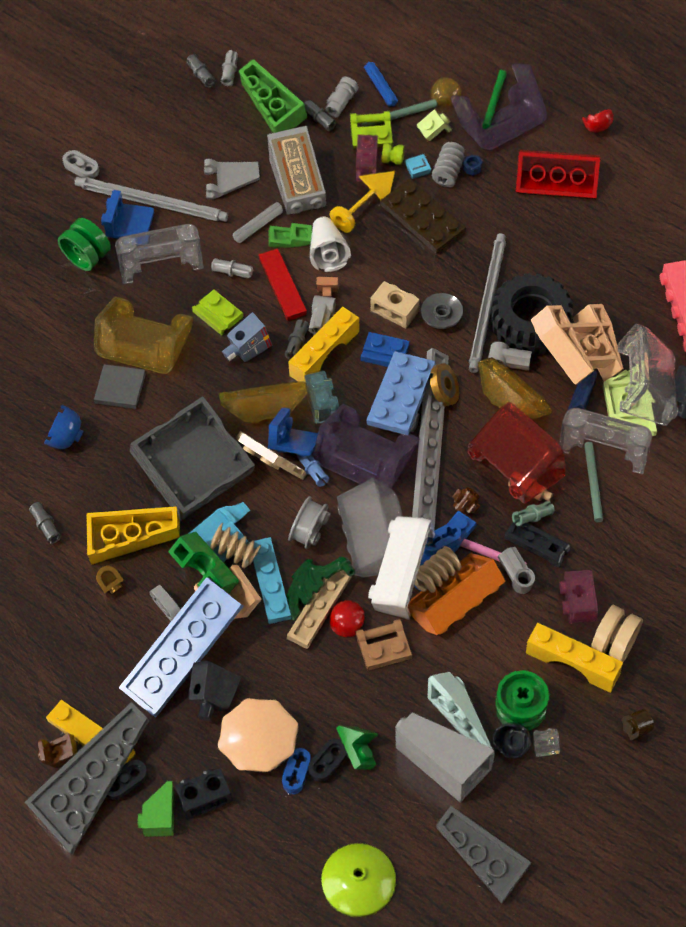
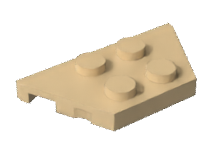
[236,431,307,480]

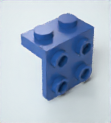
[101,190,154,242]

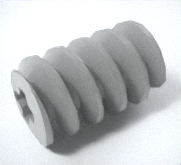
[432,142,465,187]

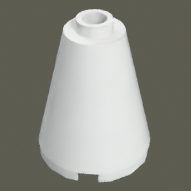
[309,217,351,272]

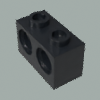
[175,768,232,820]

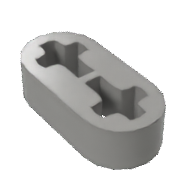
[149,585,181,621]

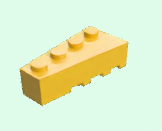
[87,507,180,565]

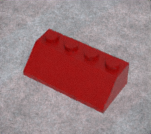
[516,150,600,198]

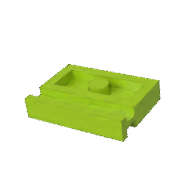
[192,290,243,335]

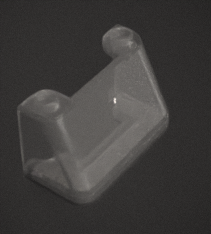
[115,224,204,284]
[618,323,678,426]
[558,408,653,474]

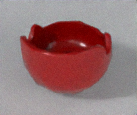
[582,109,614,133]
[329,600,365,637]

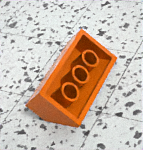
[408,553,505,635]

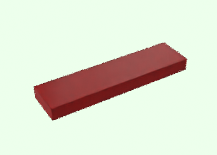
[259,249,307,321]

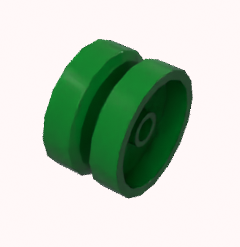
[58,218,111,271]
[495,670,549,731]

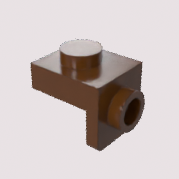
[38,733,77,768]

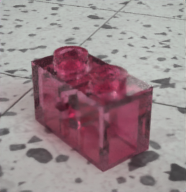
[356,135,378,181]
[559,570,598,623]

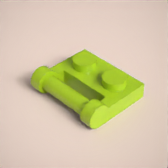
[350,111,393,149]

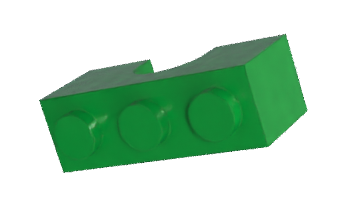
[169,532,239,594]

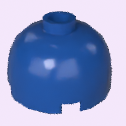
[44,405,83,449]

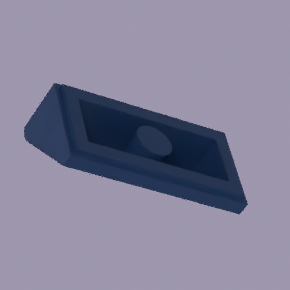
[567,371,597,417]

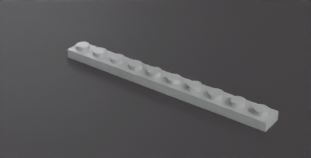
[412,348,449,545]

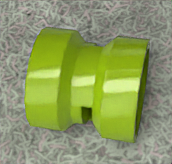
[382,143,404,165]

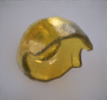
[431,77,462,106]

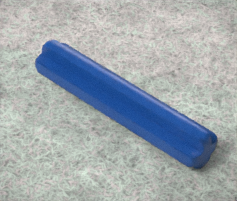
[364,62,398,107]

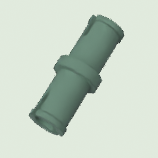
[512,501,555,526]

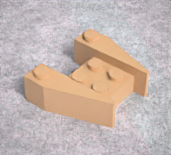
[531,304,623,385]

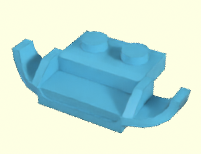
[188,502,250,562]

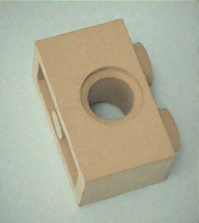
[370,281,420,328]

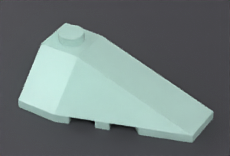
[428,672,494,761]

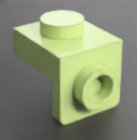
[417,110,452,141]

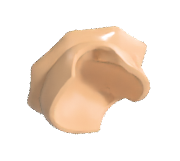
[218,699,298,772]

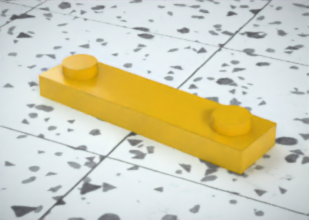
[46,700,135,763]

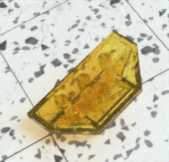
[478,357,552,421]
[219,381,307,423]

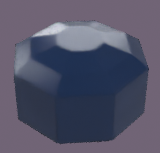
[463,155,483,175]

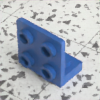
[268,407,322,456]

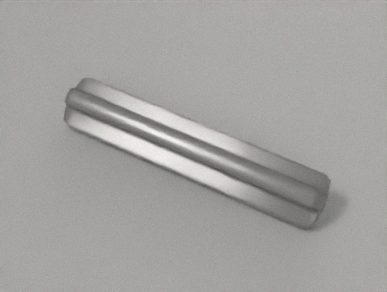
[233,202,283,243]

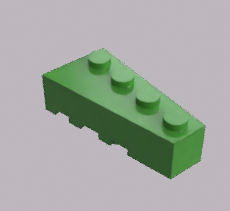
[239,59,307,133]

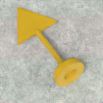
[330,171,395,233]

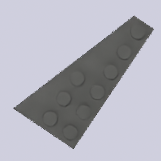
[25,702,149,855]

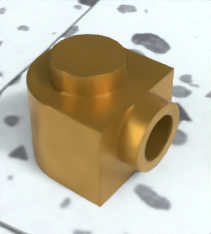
[96,566,124,594]

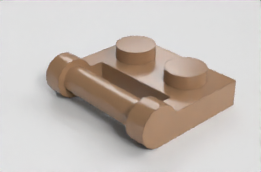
[356,619,412,671]

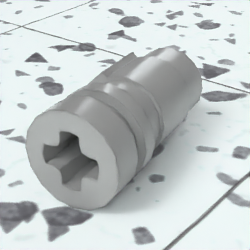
[325,77,358,118]

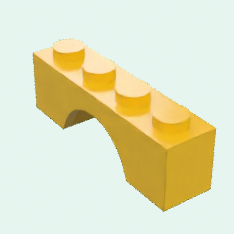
[289,307,359,387]
[526,623,623,693]

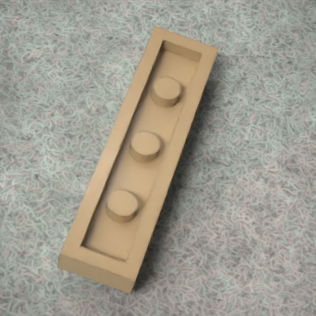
[287,570,352,649]

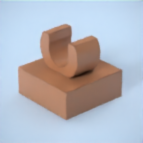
[317,277,339,297]

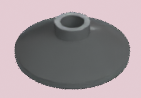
[421,293,463,329]

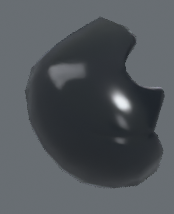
[492,722,531,758]

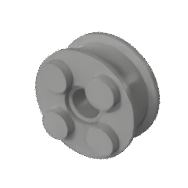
[288,496,331,549]

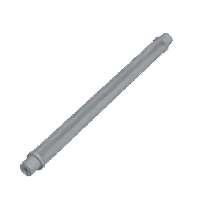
[75,177,228,222]
[469,234,506,373]

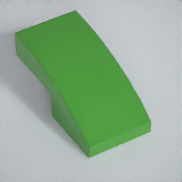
[269,223,312,248]

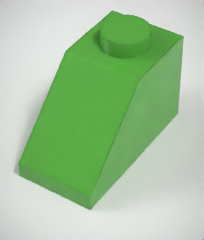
[138,781,175,837]

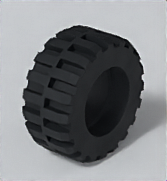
[491,273,573,355]

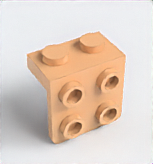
[194,565,262,619]

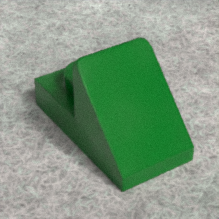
[336,726,379,770]

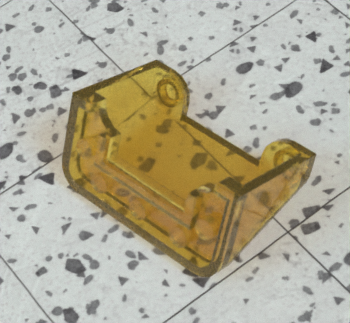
[94,297,193,374]

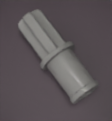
[221,50,238,86]
[211,258,253,278]

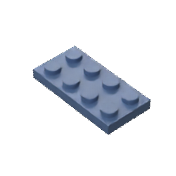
[366,351,435,435]

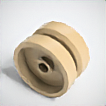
[591,605,643,662]

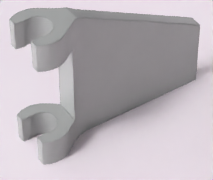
[204,159,259,200]

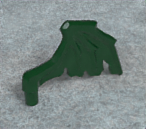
[286,556,355,621]

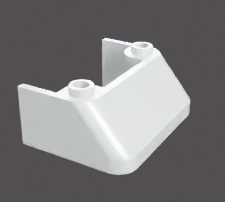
[368,516,435,620]

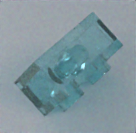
[304,371,339,424]

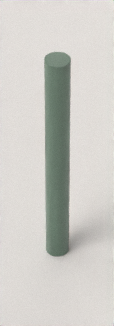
[362,99,437,127]
[584,442,603,522]

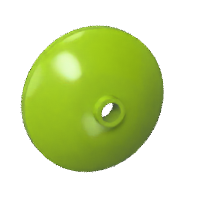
[322,844,396,917]

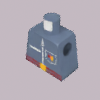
[222,312,272,362]

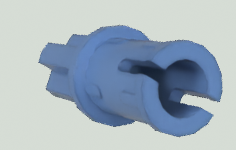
[297,455,329,487]

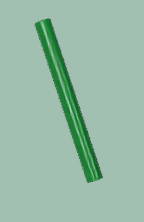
[482,70,507,130]

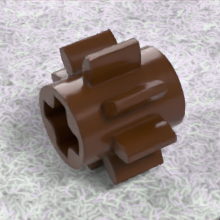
[452,487,480,515]

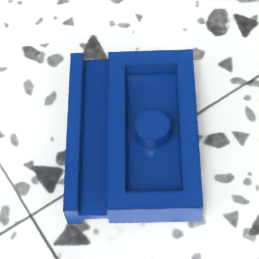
[361,332,410,367]

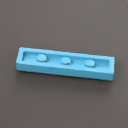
[249,537,291,624]

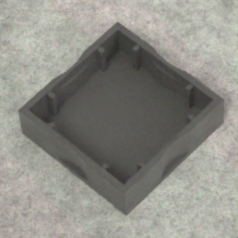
[130,396,255,521]

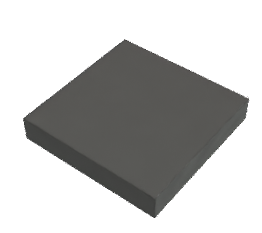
[94,364,146,409]

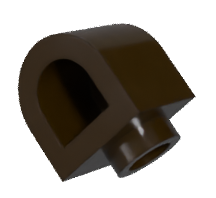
[621,709,654,740]

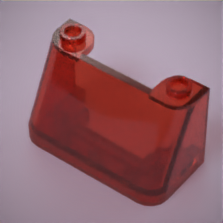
[467,402,566,504]

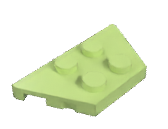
[603,362,657,436]

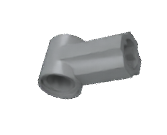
[309,295,336,335]
[487,342,532,370]
[498,547,535,594]

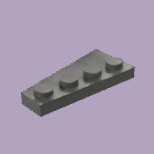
[436,806,531,903]

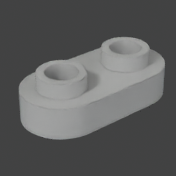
[63,150,99,179]

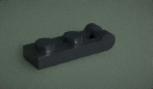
[504,521,571,567]

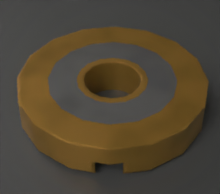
[430,363,459,406]

